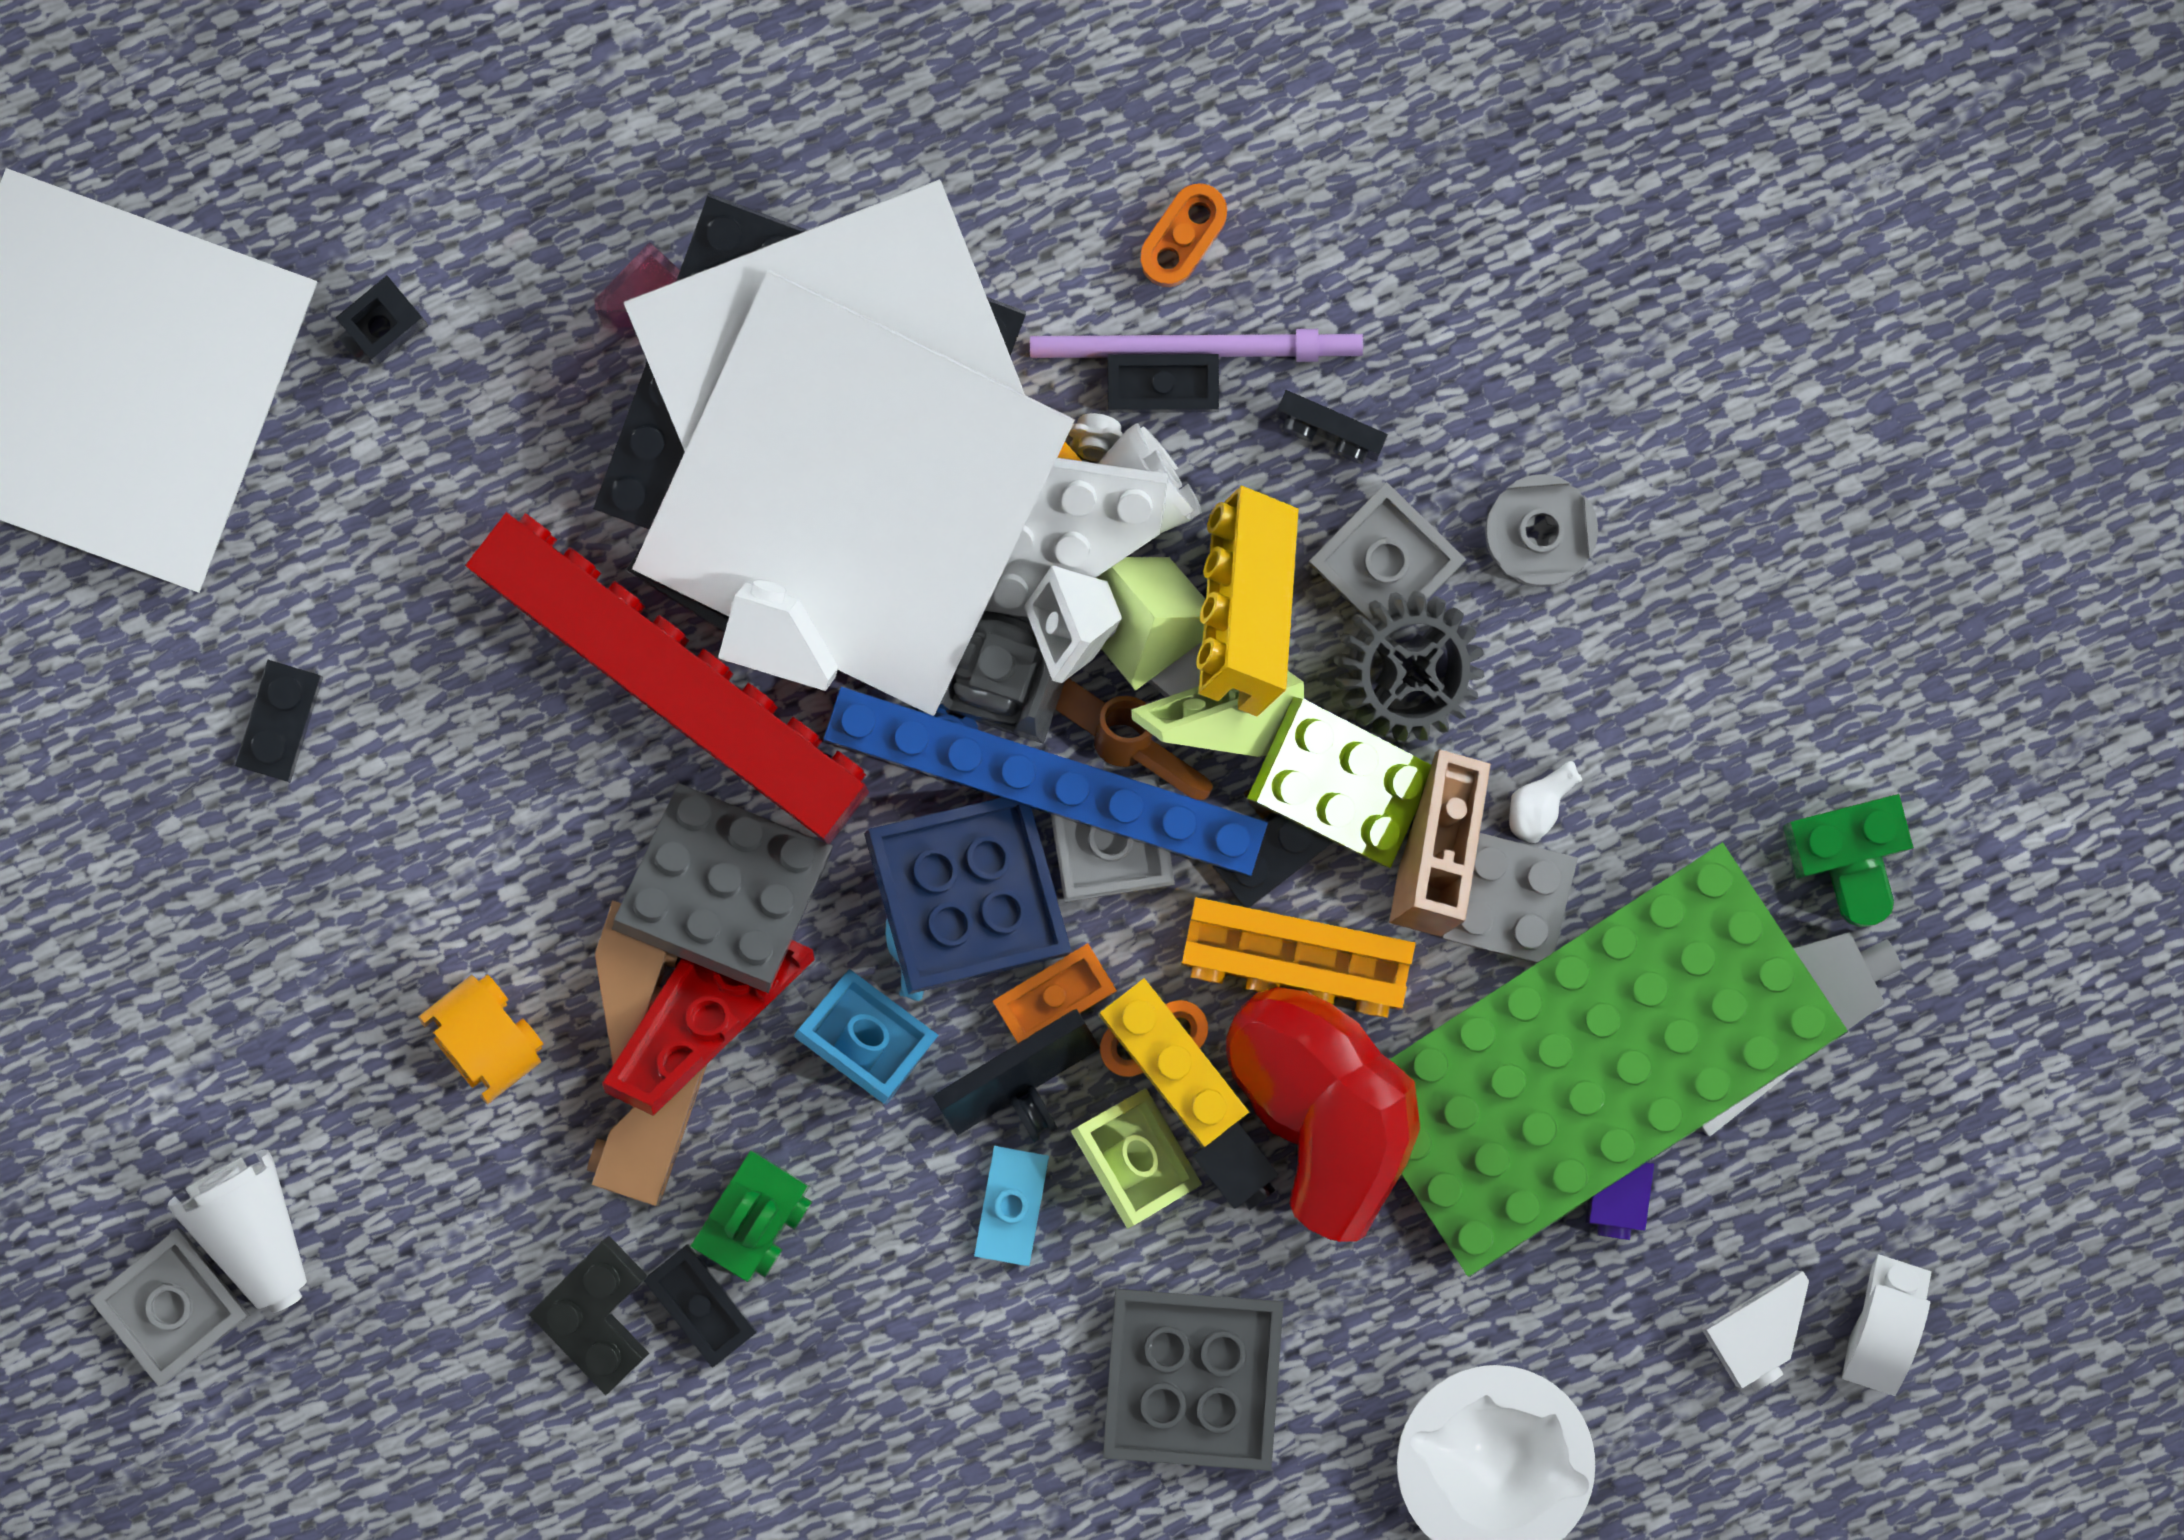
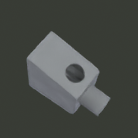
[1793,932,1902,1030]

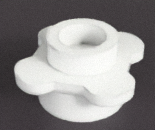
[1069,413,1123,462]

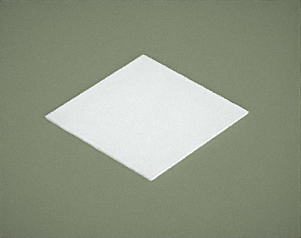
[0,168,318,593]
[623,179,1025,451]
[632,270,1075,716]

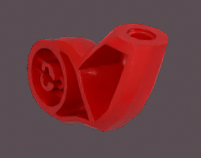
[1226,987,1420,1242]

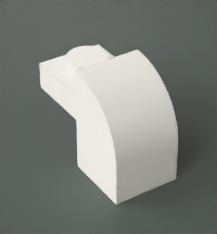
[1841,1254,1931,1396]

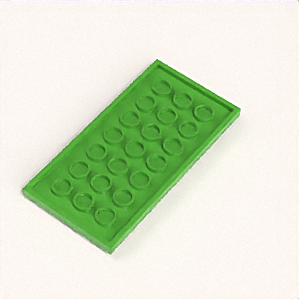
[1389,842,1848,1277]

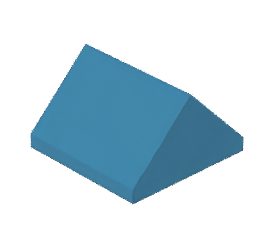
[793,969,938,1105]

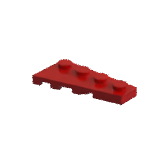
[602,940,815,1116]

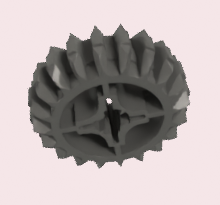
[1334,591,1485,743]

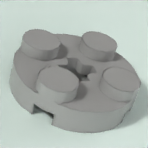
[1485,474,1598,587]

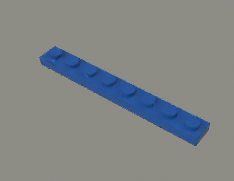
[823,687,1268,877]

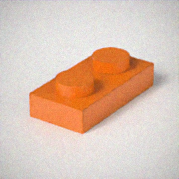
[993,943,1117,1043]

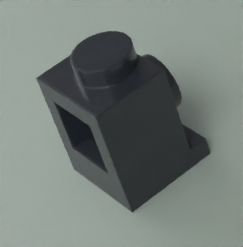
[336,275,429,366]

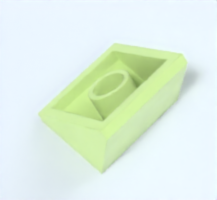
[1096,557,1205,691]
[1071,1088,1202,1229]

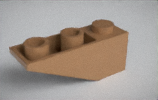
[595,900,680,1065]

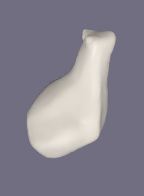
[1509,761,1582,843]

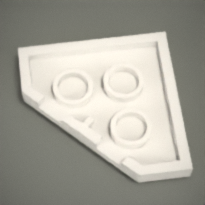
[984,458,1169,617]

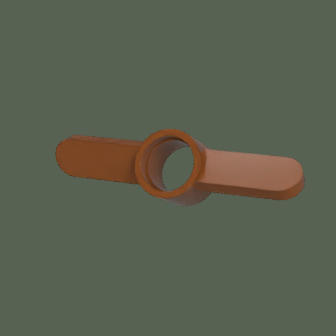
[1055,678,1213,800]

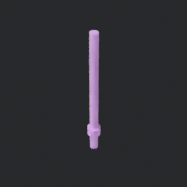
[1030,329,1363,362]

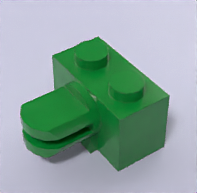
[1783,794,1914,927]
[691,1150,813,1282]

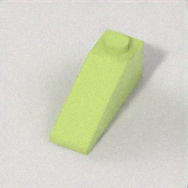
[1131,671,1304,757]

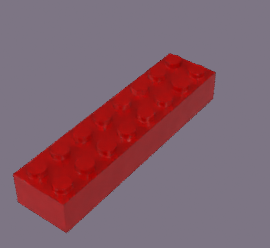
[465,512,870,844]

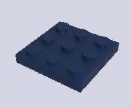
[864,798,1072,994]

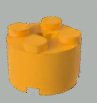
[418,974,544,1105]

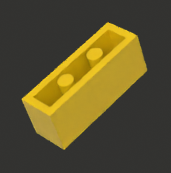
[1098,978,1249,1147]

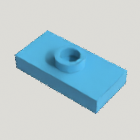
[974,1146,1049,1266]

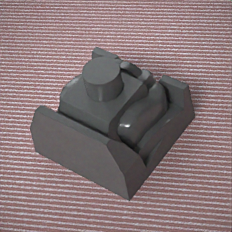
[939,611,1065,744]

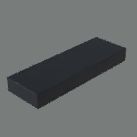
[932,1009,1100,1136]

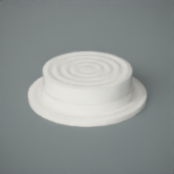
[1397,1365,1595,1540]

